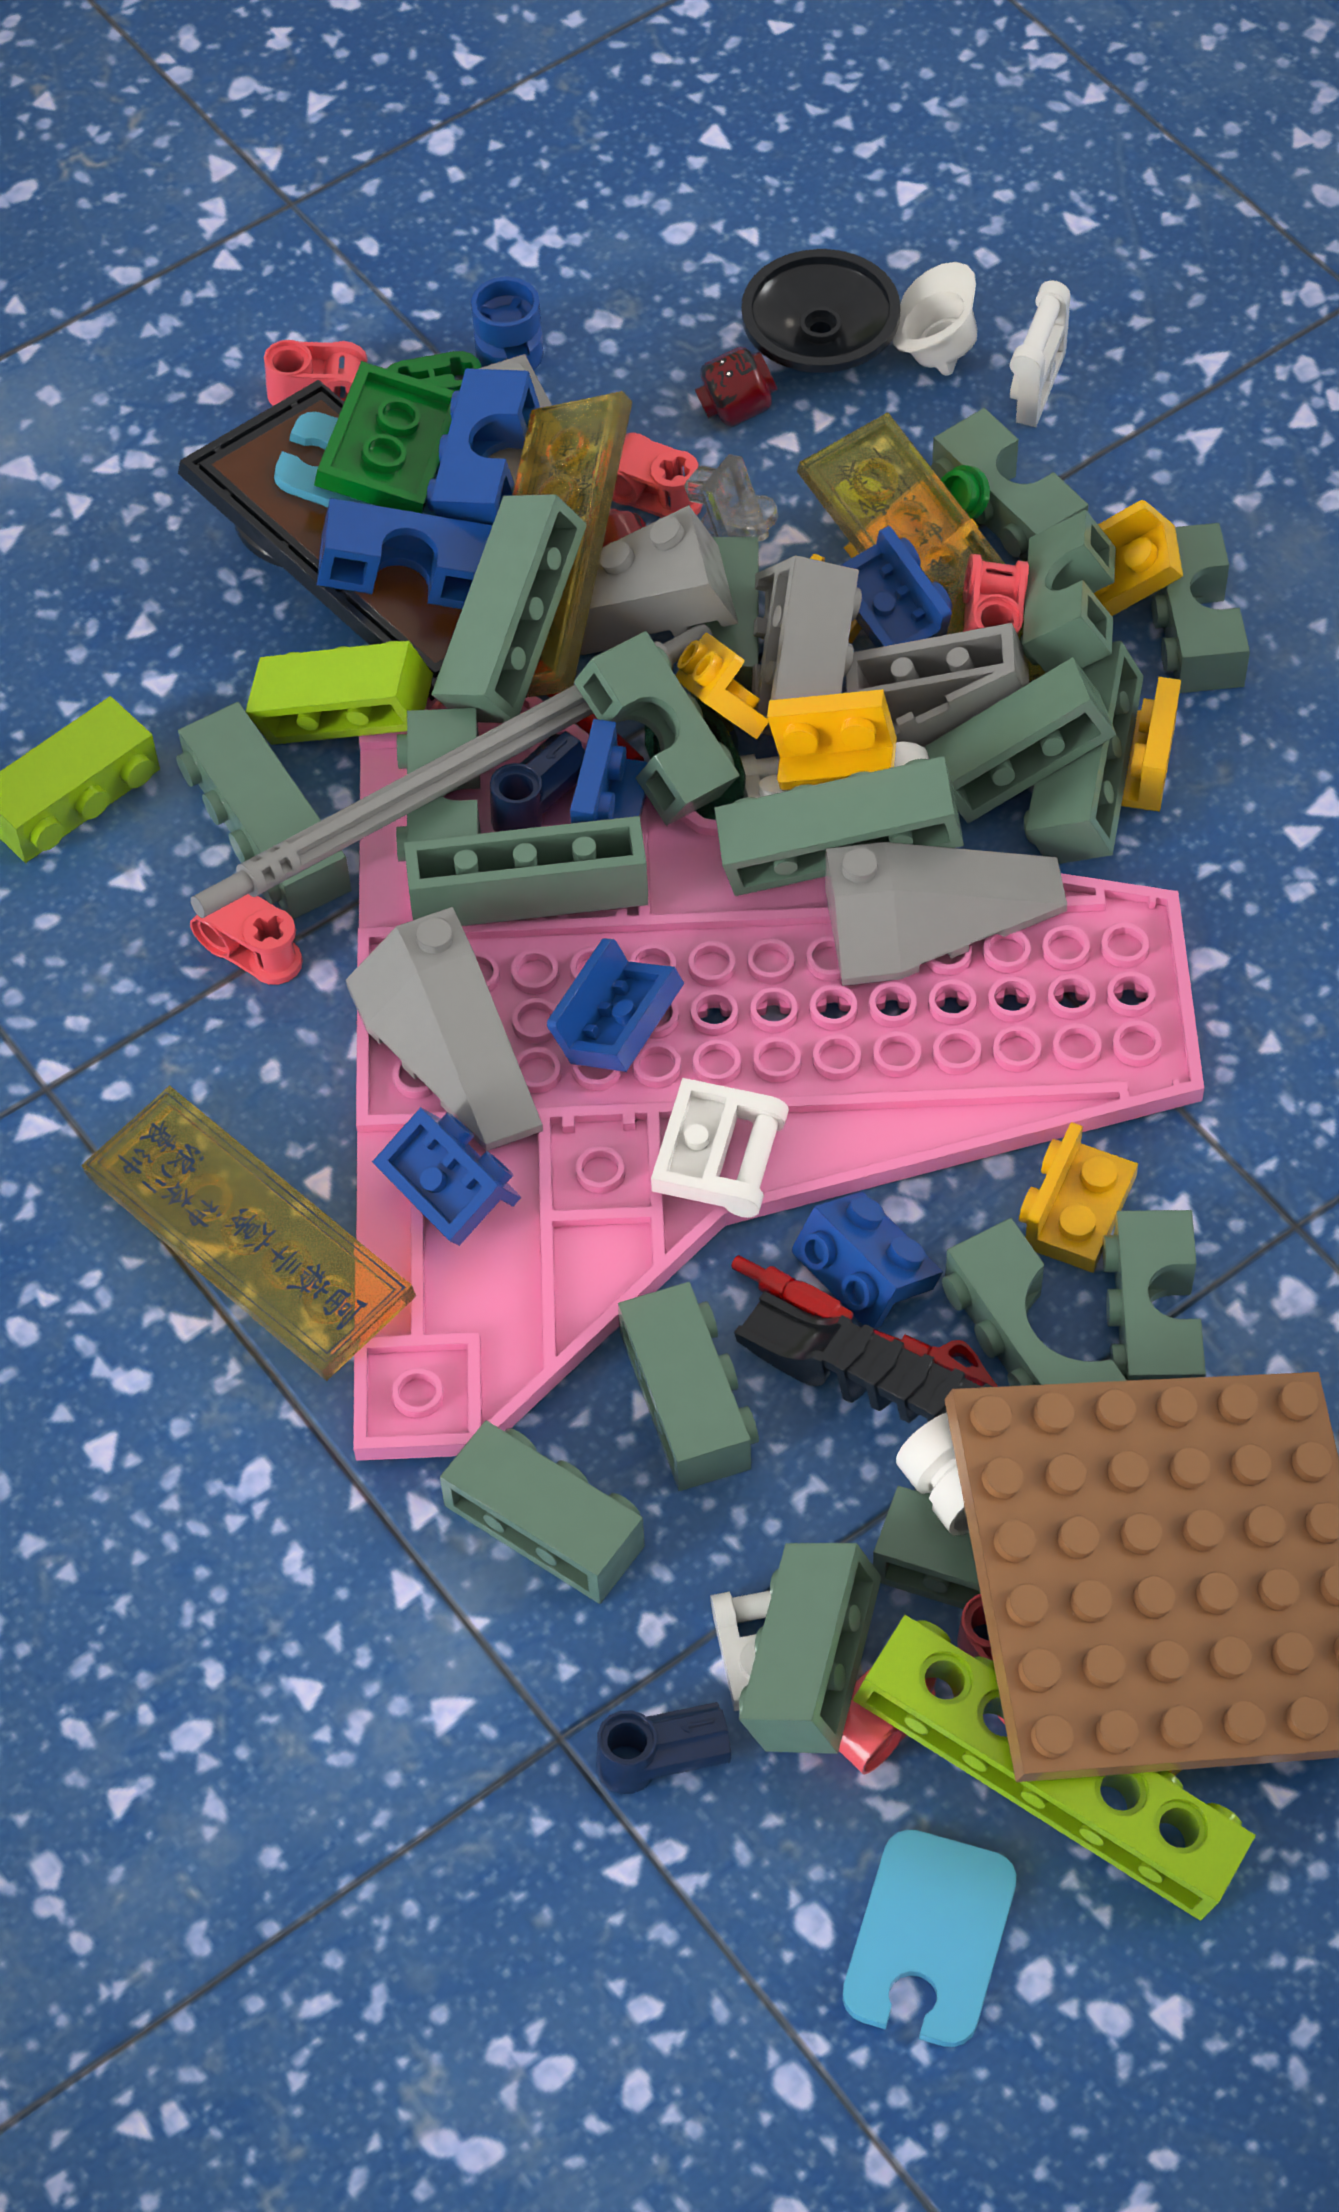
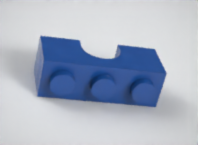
[427,368,540,525]
[317,498,492,609]

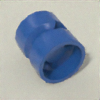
[471,276,544,371]

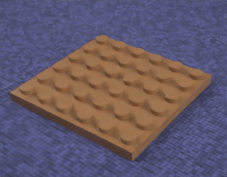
[945,1372,1339,1782]

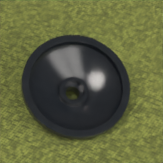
[741,249,900,373]

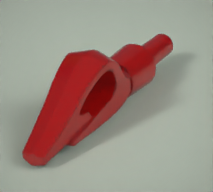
[731,1255,854,1320]
[874,1329,998,1387]

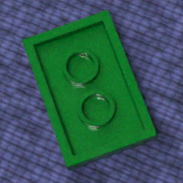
[314,361,454,513]

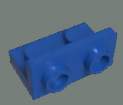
[570,719,648,823]
[372,1107,522,1246]

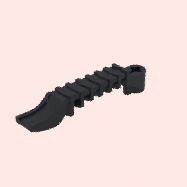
[734,1291,993,1423]

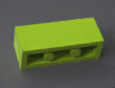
[245,641,433,745]
[0,696,160,863]

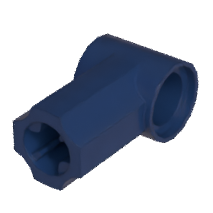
[490,731,585,832]
[596,1702,731,1794]

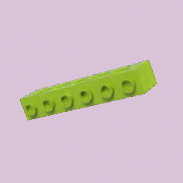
[852,1615,1256,1921]

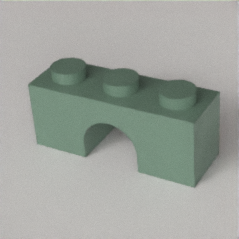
[931,408,1089,562]
[1020,510,1116,673]
[1151,523,1250,693]
[574,631,740,826]
[396,708,481,862]
[1103,1210,1206,1381]

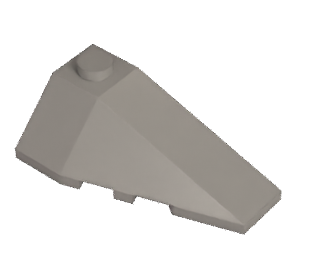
[825,842,1067,986]
[346,907,543,1151]

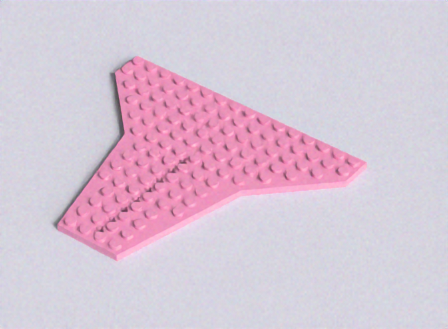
[353,690,1204,1461]

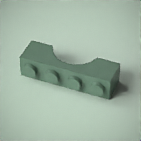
[942,1218,1127,1386]

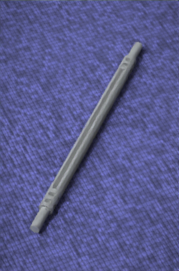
[191,623,712,918]

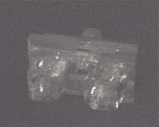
[684,454,778,541]

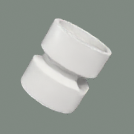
[896,1412,969,1536]

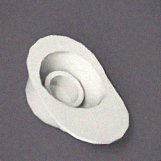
[893,262,977,376]

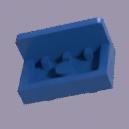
[841,525,953,648]
[547,938,684,1072]
[792,1191,943,1329]

